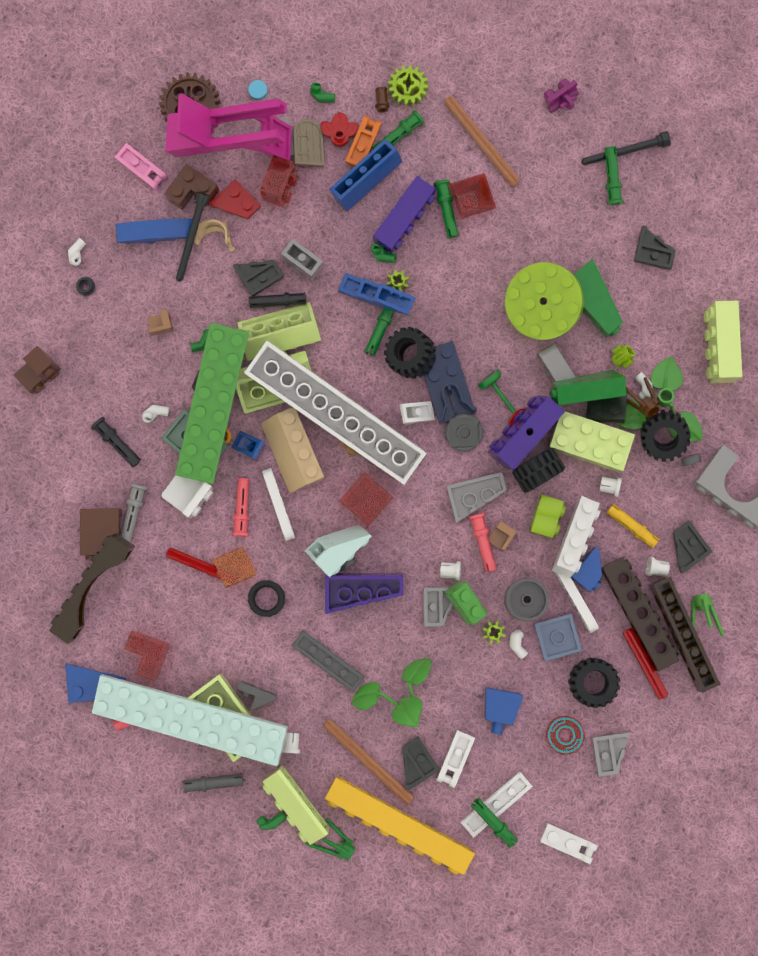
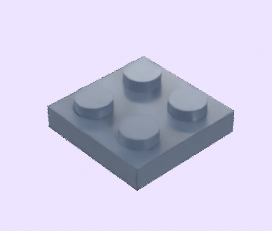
[534,613,582,661]

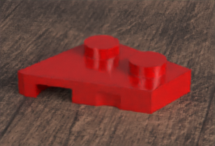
[209,179,261,220]

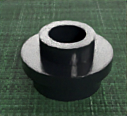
[76,277,95,296]

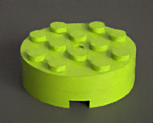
[505,262,584,340]

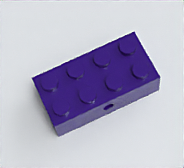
[487,396,565,470]

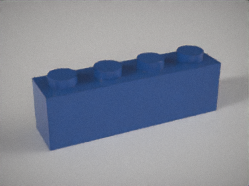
[329,139,402,211]

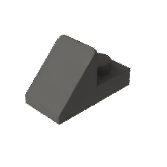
[237,681,277,711]

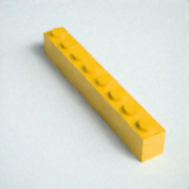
[325,775,475,875]

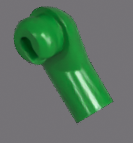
[310,82,335,103]
[371,243,397,263]
[190,329,209,353]
[256,812,287,830]

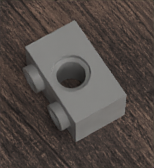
[281,239,324,282]

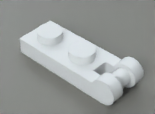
[436,730,475,788]
[540,823,598,864]

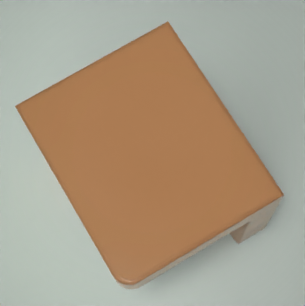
[148,309,173,336]
[489,521,517,551]

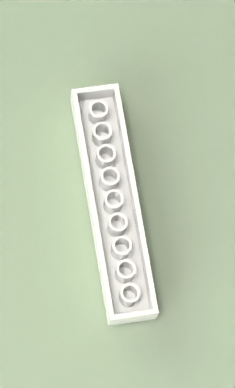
[244,340,427,484]

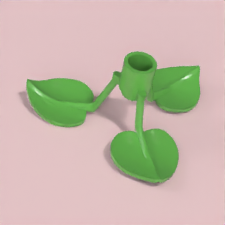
[617,357,703,442]
[352,658,432,727]

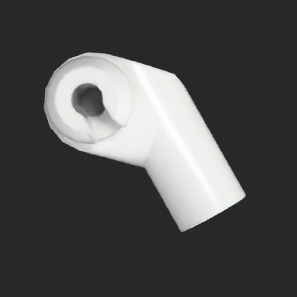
[68,238,86,266]
[635,372,653,400]
[142,405,170,423]
[509,629,528,659]

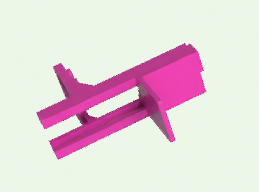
[165,94,292,164]

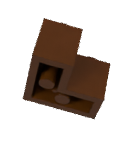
[164,163,219,210]
[14,346,61,394]

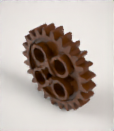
[159,72,221,122]

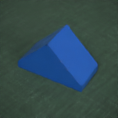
[231,431,266,461]

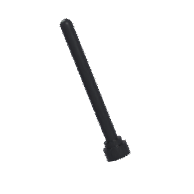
[581,131,671,165]
[176,192,211,282]

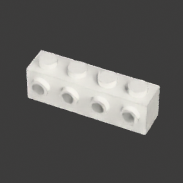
[552,496,600,578]

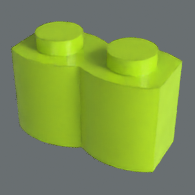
[529,495,566,538]

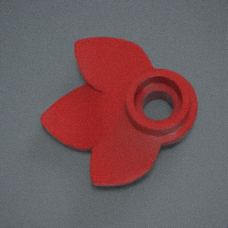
[321,112,358,147]

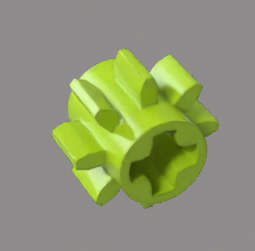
[386,269,409,292]
[611,344,635,368]
[482,621,506,644]

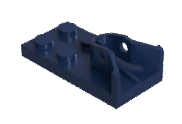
[423,341,477,425]

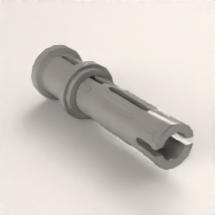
[121,483,148,543]

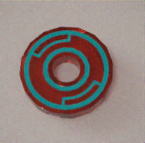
[546,715,585,755]

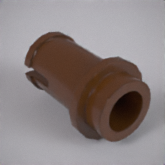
[375,87,390,113]

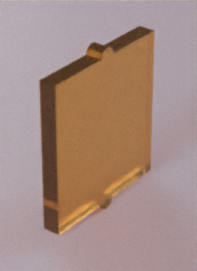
[212,547,256,588]

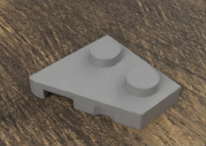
[422,587,453,627]
[591,732,630,777]

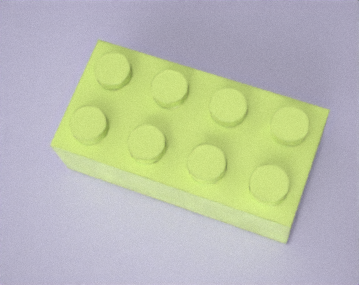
[704,301,742,384]
[547,412,635,473]
[188,673,252,762]

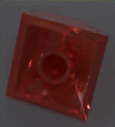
[449,173,496,219]

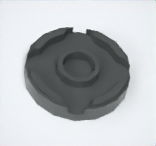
[445,413,483,452]

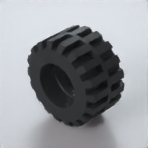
[384,327,436,379]
[640,409,691,462]
[512,448,566,493]
[568,658,620,708]

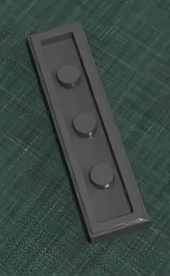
[292,630,365,692]

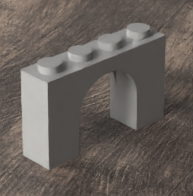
[693,445,758,529]

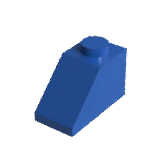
[571,547,602,592]

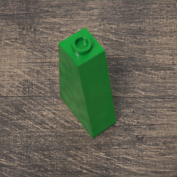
[574,259,623,338]
[550,370,626,405]

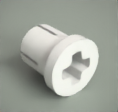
[599,476,622,497]
[645,557,670,577]
[440,561,461,581]
[282,733,300,754]

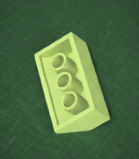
[237,302,321,361]
[236,351,311,414]
[262,765,330,845]

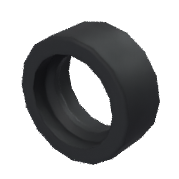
[248,580,285,617]

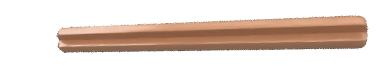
[444,96,520,187]
[323,719,414,805]

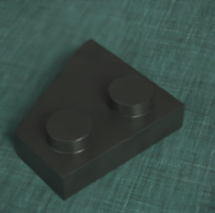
[633,225,676,270]
[233,260,284,297]
[586,392,628,423]
[673,521,712,573]
[402,736,440,791]

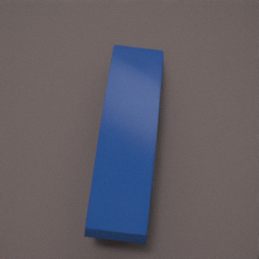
[115,218,193,243]
[338,273,416,315]

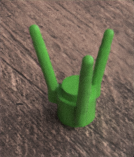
[691,594,724,636]

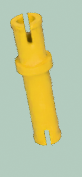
[606,503,660,548]

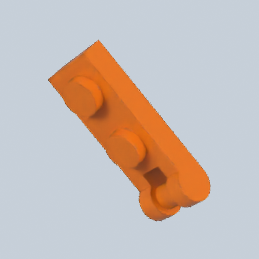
[345,115,382,167]

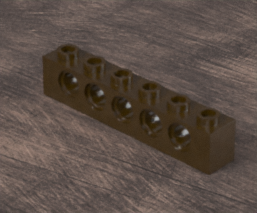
[601,557,679,672]
[649,577,721,693]

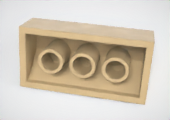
[261,407,325,493]

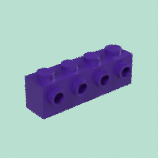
[373,176,436,253]

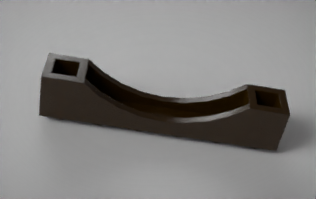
[49,533,135,644]

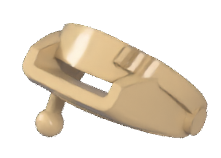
[194,219,235,252]

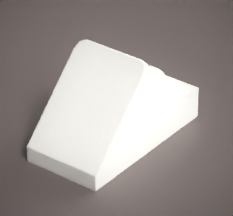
[400,401,435,426]

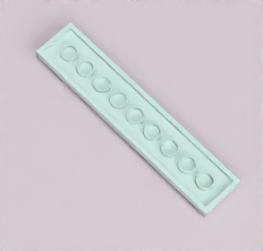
[92,674,288,766]

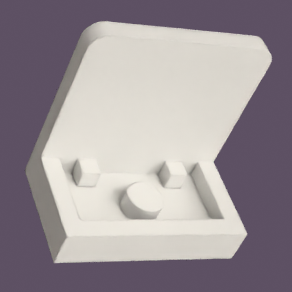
[162,476,214,519]

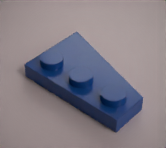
[65,664,126,703]

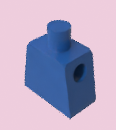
[485,687,523,735]

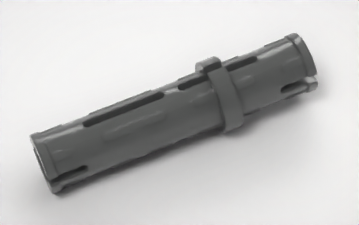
[183,773,244,793]

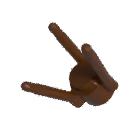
[626,377,660,418]

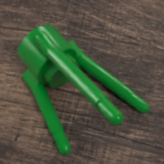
[305,818,356,861]

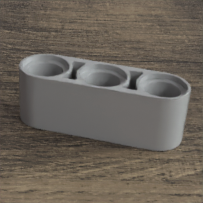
[537,344,575,382]

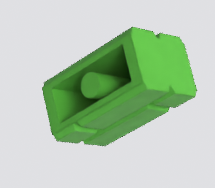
[445,581,488,625]

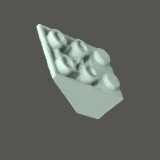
[305,525,372,577]

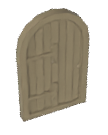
[293,119,324,167]

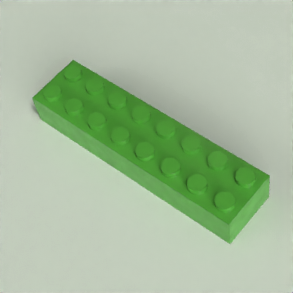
[175,322,249,484]

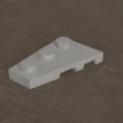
[446,472,507,523]

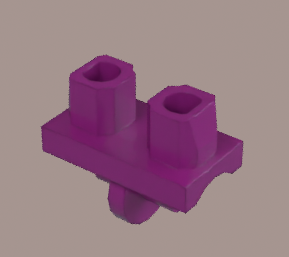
[544,78,579,113]

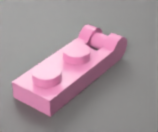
[114,143,168,191]

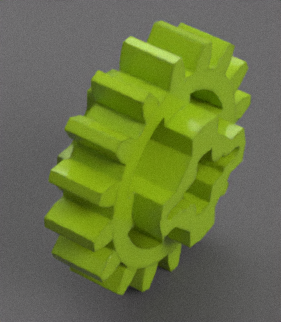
[388,65,428,107]

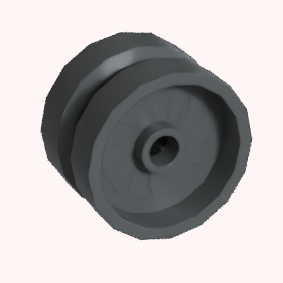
[504,578,549,621]

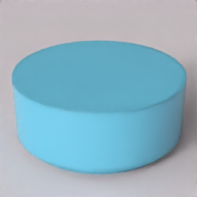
[248,80,267,100]

